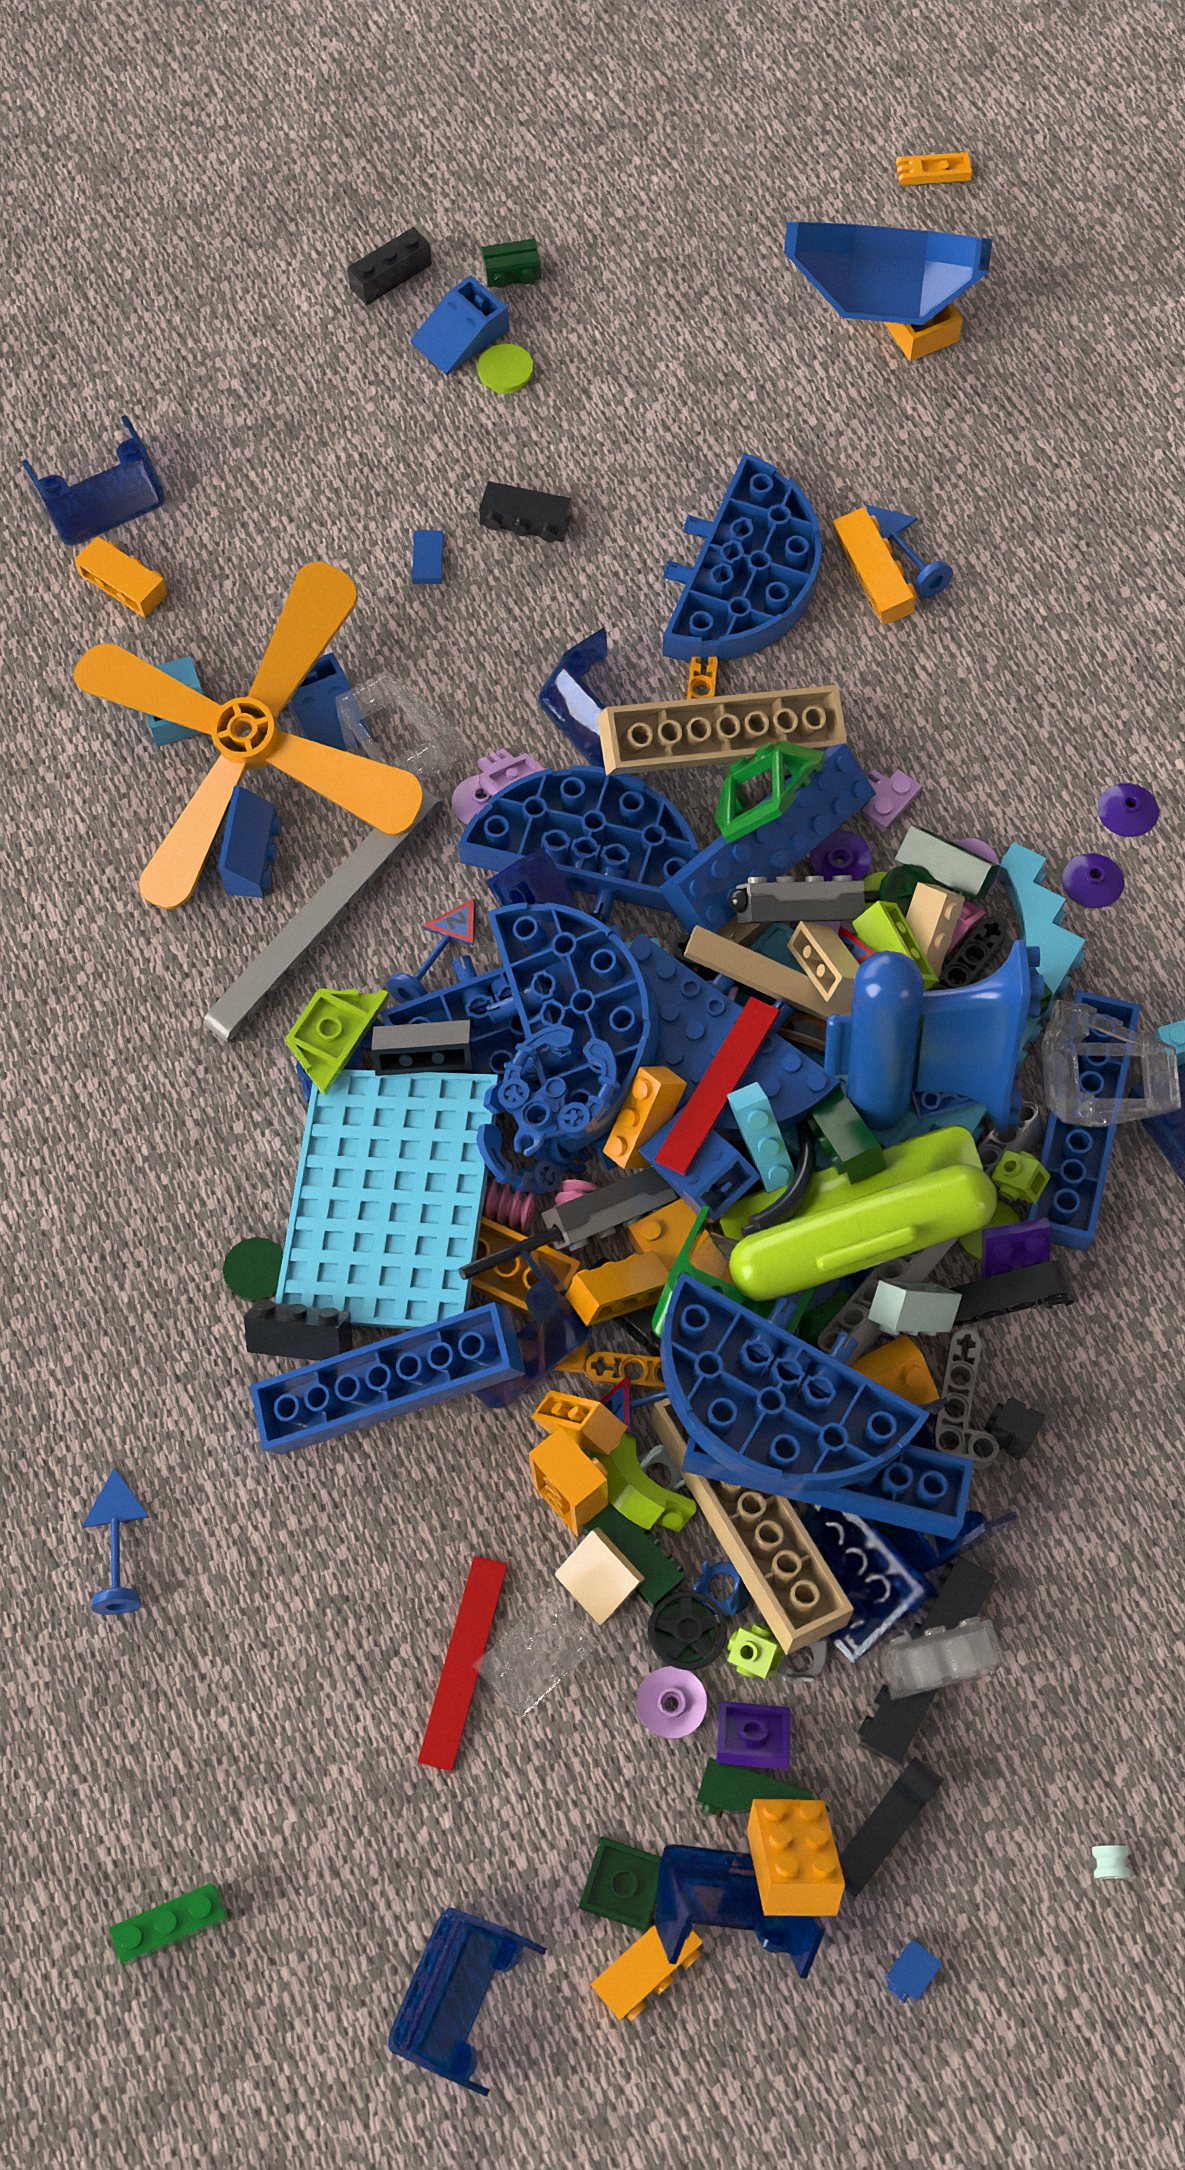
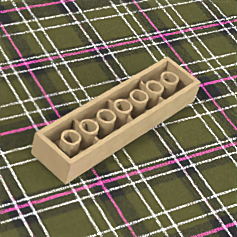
[597,685,847,776]
[650,1398,854,1655]

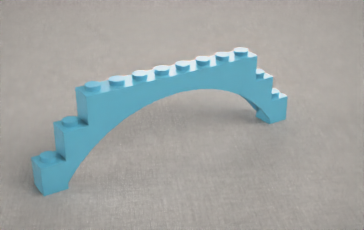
[906,842,1086,1145]

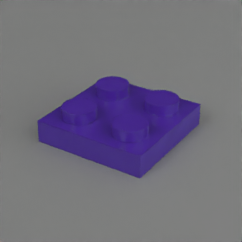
[982,1218,1051,1279]
[716,1701,790,1770]

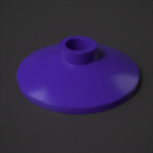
[1097,783,1159,837]
[810,830,871,882]
[1062,853,1124,908]

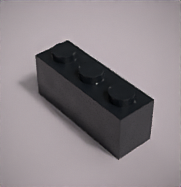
[347,227,432,306]
[479,481,572,542]
[371,1020,473,1076]
[244,1300,353,1361]

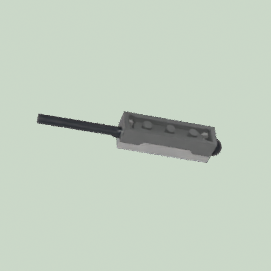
[728,875,953,924]
[458,1166,678,1280]

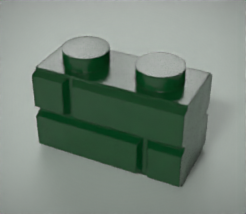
[481,238,541,288]

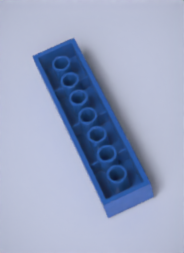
[659,743,876,935]
[1025,990,1141,1252]
[250,1302,526,1455]
[681,1434,974,1540]

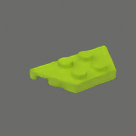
[285,988,390,1096]

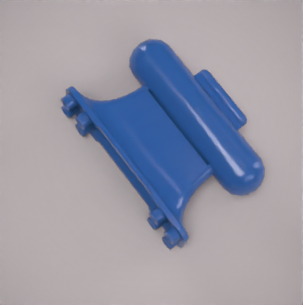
[824,940,1044,1132]

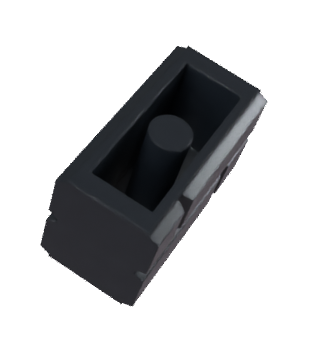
[984,1397,1045,1460]

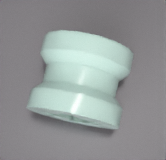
[1092,1845,1131,1879]

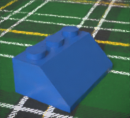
[218,786,282,898]

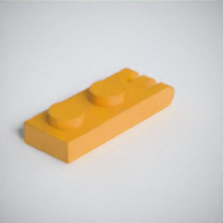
[896,152,972,186]

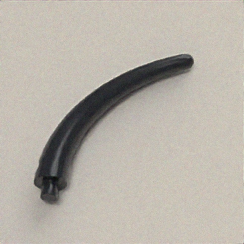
[741,1120,816,1238]

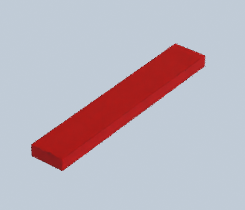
[655,997,780,1176]
[418,1556,508,1772]

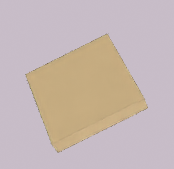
[554,1527,645,1626]

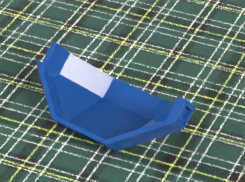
[784,221,993,325]

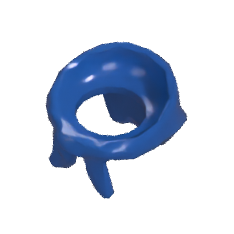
[693,1560,751,1617]

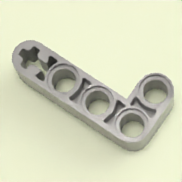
[931,1329,999,1469]

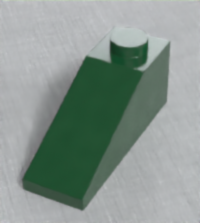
[695,1758,812,1819]

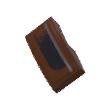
[776,1010,827,1057]

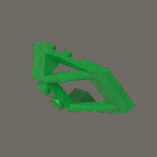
[714,741,827,844]

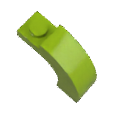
[590,1433,696,1533]

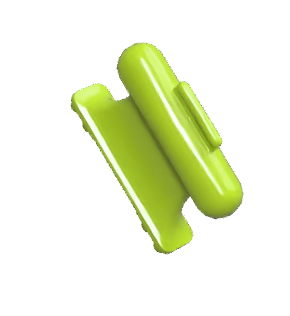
[720,1124,997,1302]

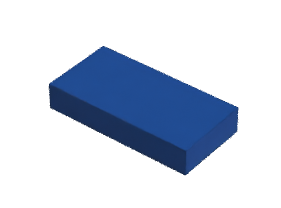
[412,530,444,584]

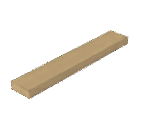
[684,925,852,1021]

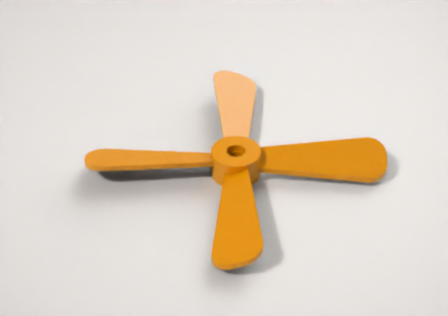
[73,562,423,909]

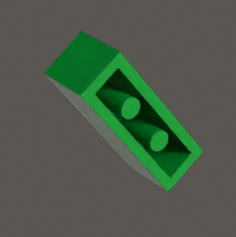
[108,1882,231,1966]

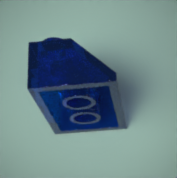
[485,846,583,912]

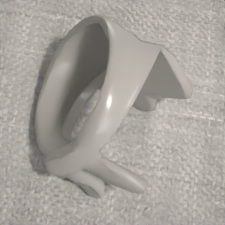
[778,1637,828,1685]

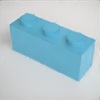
[727,1082,795,1193]

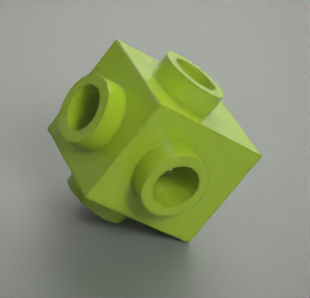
[991,1150,1050,1204]
[727,1623,784,1679]

